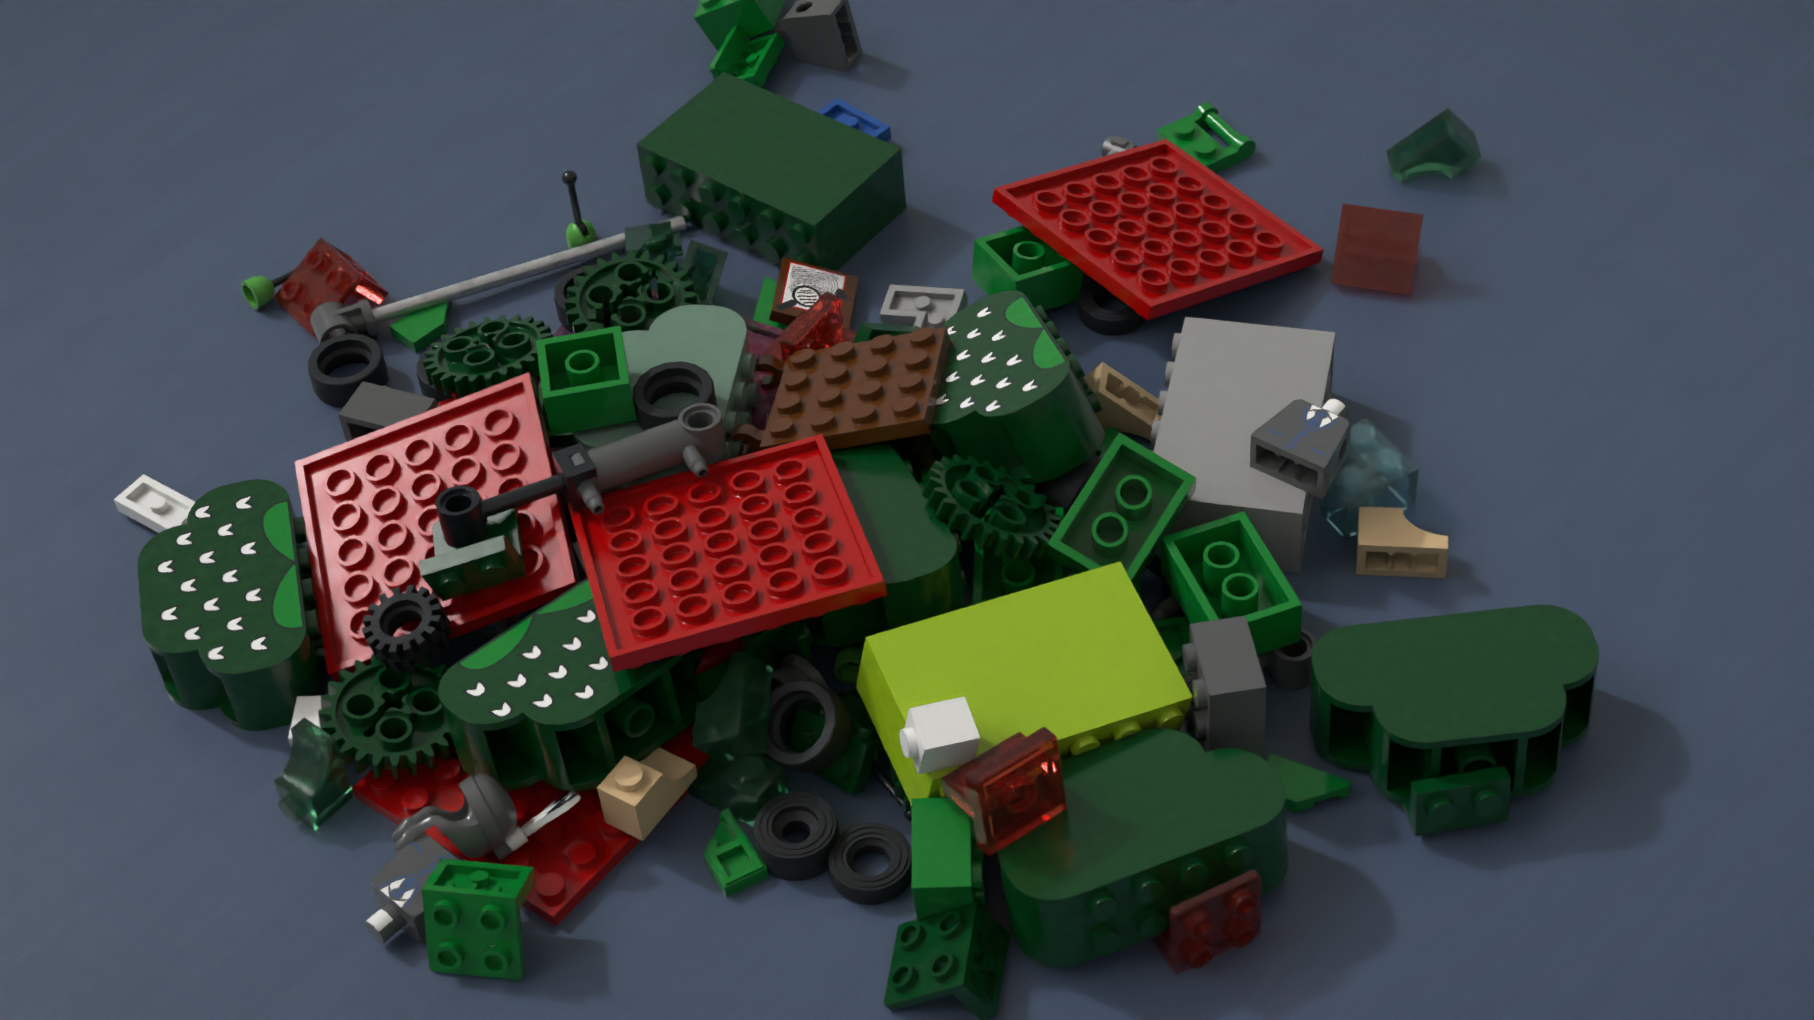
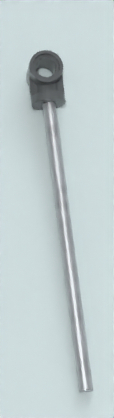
[310,215,686,344]

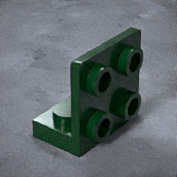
[883,902,1010,1020]

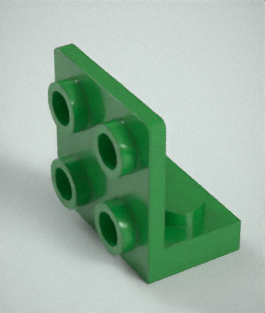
[421,858,534,980]

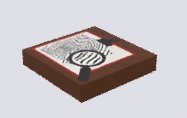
[769,257,859,340]

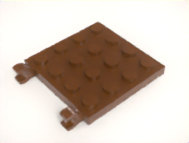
[731,327,951,457]

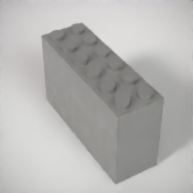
[1150,317,1336,574]

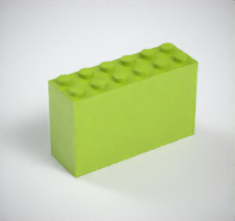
[856,561,1193,810]

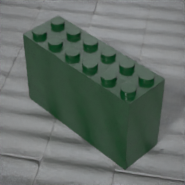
[636,72,907,271]

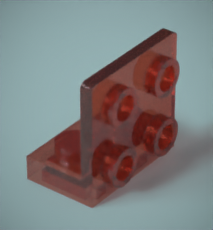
[275,237,389,337]
[1151,869,1261,975]

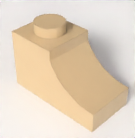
[1084,362,1162,441]
[1356,506,1448,579]
[597,748,697,841]

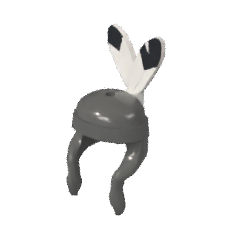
[391,774,581,861]

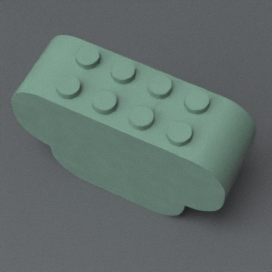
[572,305,760,494]

